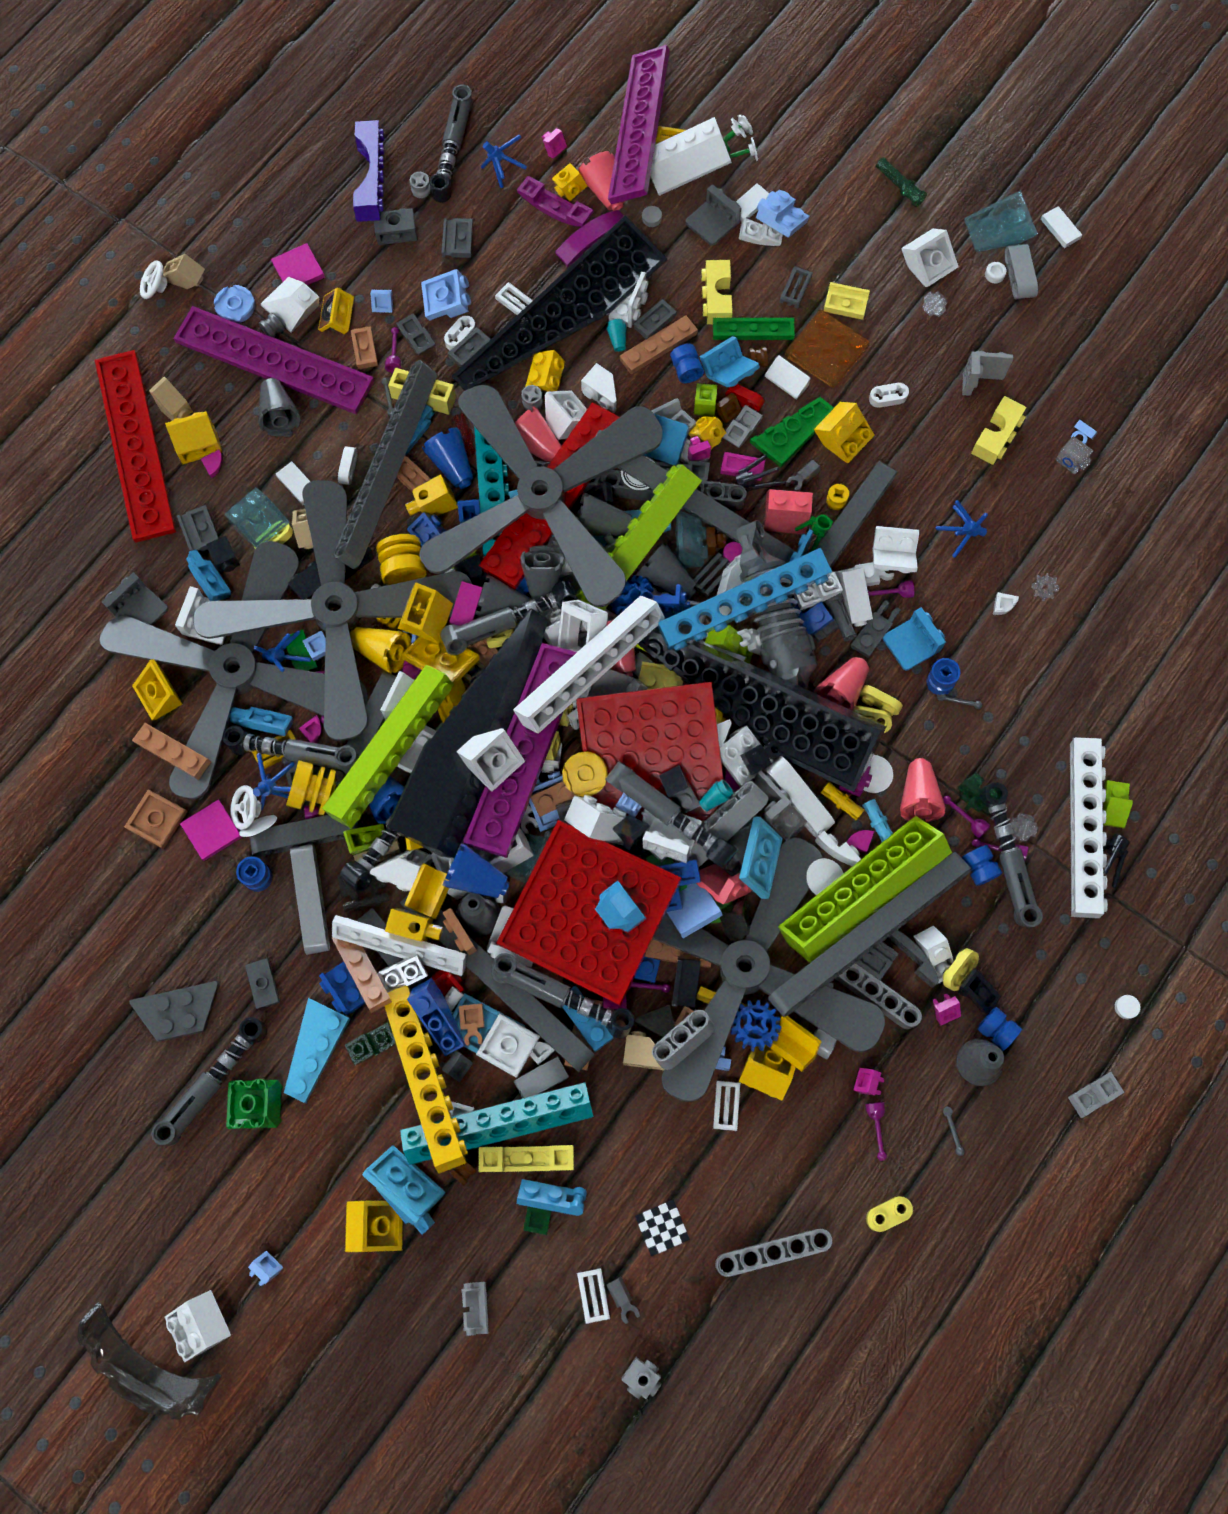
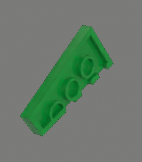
[750,397,834,468]

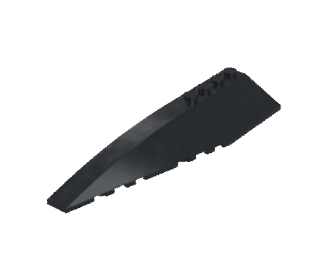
[387,609,548,858]

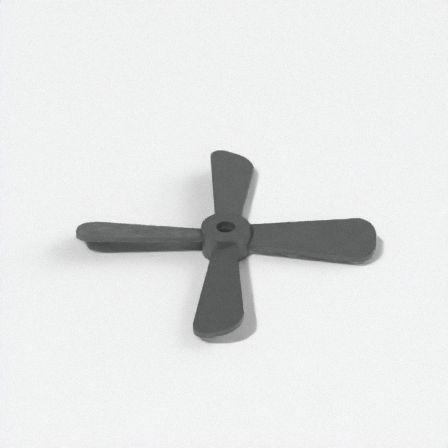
[420,385,663,607]
[193,480,472,741]
[100,541,368,799]
[653,838,885,1102]

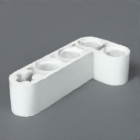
[762,756,835,838]

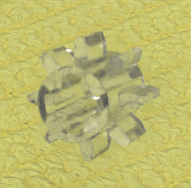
[922,291,948,317]
[1031,573,1059,601]
[1009,813,1038,841]

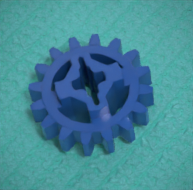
[609,575,654,616]
[731,1000,781,1052]

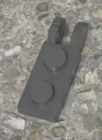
[850,600,901,658]

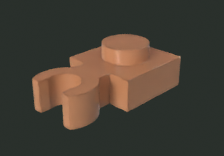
[459,1003,485,1046]

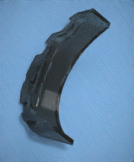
[77,1302,222,1419]

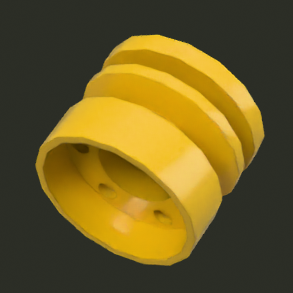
[376,534,427,585]
[286,760,336,816]

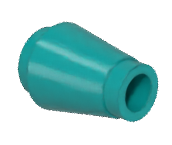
[607,319,626,352]
[699,780,733,812]

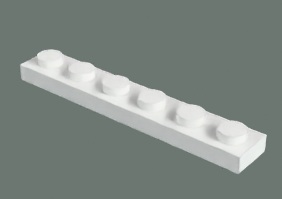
[332,915,467,976]

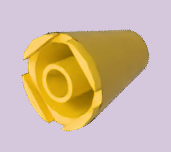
[350,627,411,673]

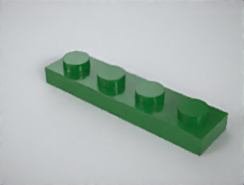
[713,318,795,340]

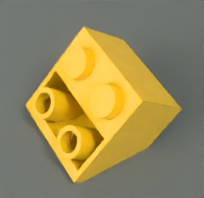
[814,402,874,463]
[165,411,223,464]
[398,583,453,644]

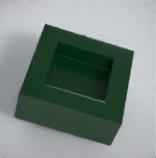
[523,1206,552,1235]

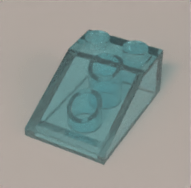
[964,190,1038,252]

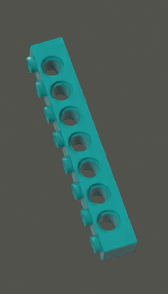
[474,426,509,557]
[400,1083,594,1165]

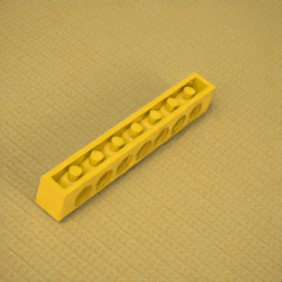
[384,986,468,1173]

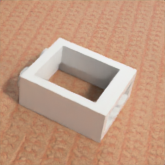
[558,600,608,652]

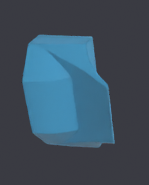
[595,881,647,932]

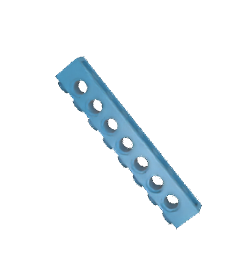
[658,548,832,651]

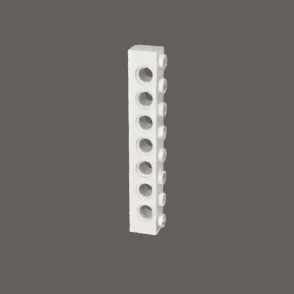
[1070,738,1108,918]

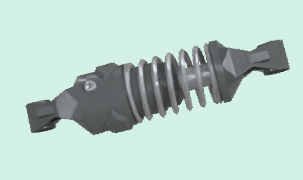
[737,520,818,690]

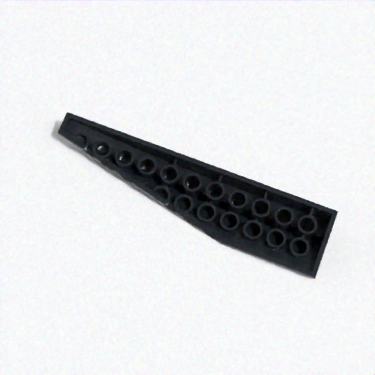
[451,215,667,391]
[638,626,886,792]

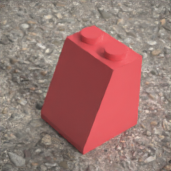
[764,489,813,534]

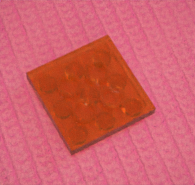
[784,309,870,389]

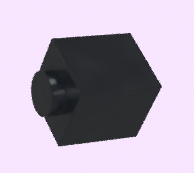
[206,536,240,574]

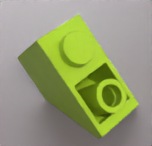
[705,625,753,664]

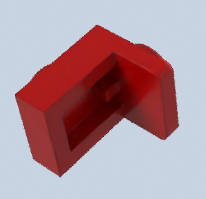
[428,970,464,997]

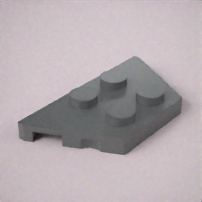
[129,981,220,1042]

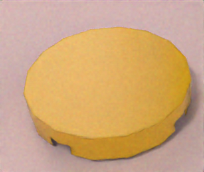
[562,751,608,797]

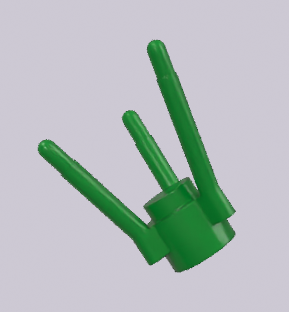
[795,515,833,553]

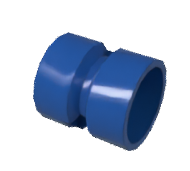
[670,344,704,383]
[926,658,960,695]
[962,845,1003,886]
[236,857,273,892]
[977,1007,1022,1051]

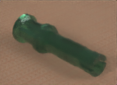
[876,157,927,207]

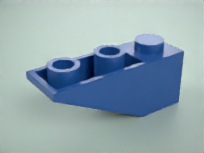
[407,978,465,1056]

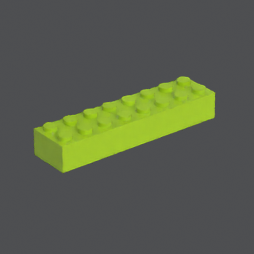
[778,816,952,963]

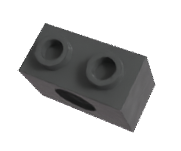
[374,208,417,245]

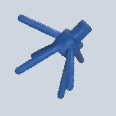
[481,135,527,188]
[936,500,988,558]
[254,630,311,672]
[253,753,295,810]

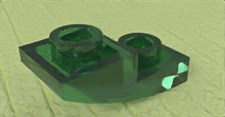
[345,1022,396,1066]

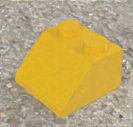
[739,1045,796,1100]
[345,1201,403,1252]

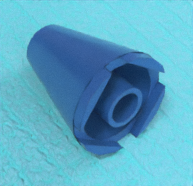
[422,427,473,489]
[369,776,405,824]
[442,843,510,898]

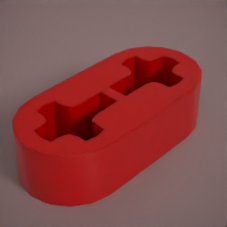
[725,384,765,412]

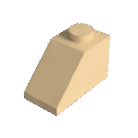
[163,254,205,289]
[149,377,193,420]
[292,508,313,549]
[623,1032,665,1071]

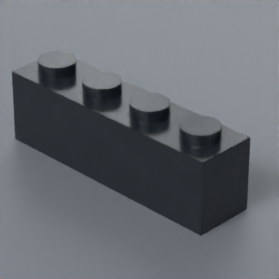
[288,546,375,600]

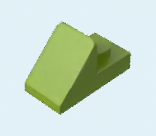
[694,383,717,416]
[1102,780,1133,828]
[343,824,385,855]

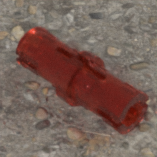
[453,413,476,456]

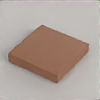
[124,789,188,849]

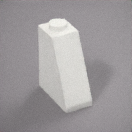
[835,568,873,627]

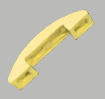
[479,1145,574,1172]

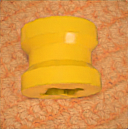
[826,484,849,510]

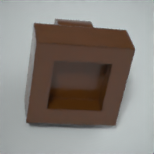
[715,393,742,423]
[705,527,726,556]

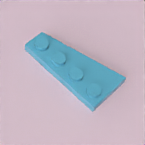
[284,998,350,1103]

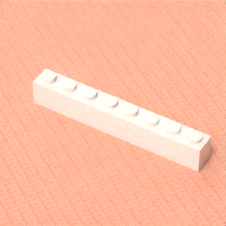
[513,596,665,734]

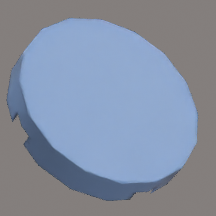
[214,285,255,323]

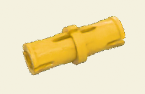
[821,782,865,821]

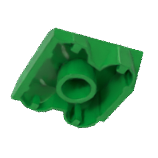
[226,1079,283,1129]

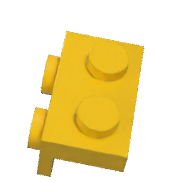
[525,350,565,392]

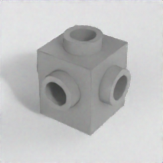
[622,1357,661,1399]

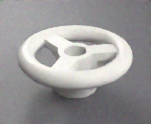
[140,261,167,299]
[231,785,261,830]

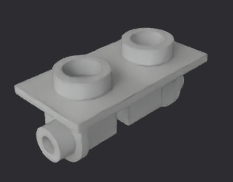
[461,1282,489,1336]

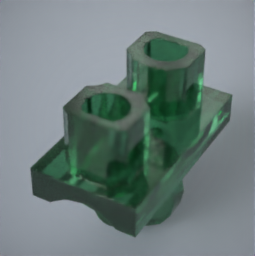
[958,773,998,814]

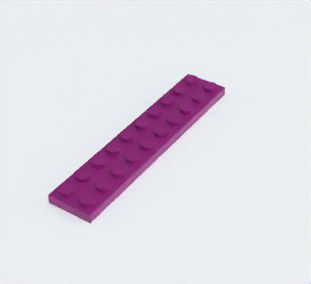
[608,45,670,204]
[173,306,374,415]
[463,643,577,858]

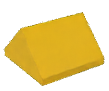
[132,659,183,720]

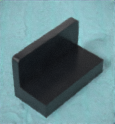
[672,958,701,1008]

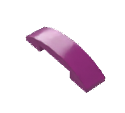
[517,176,594,227]
[556,210,624,267]

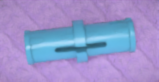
[862,799,893,842]

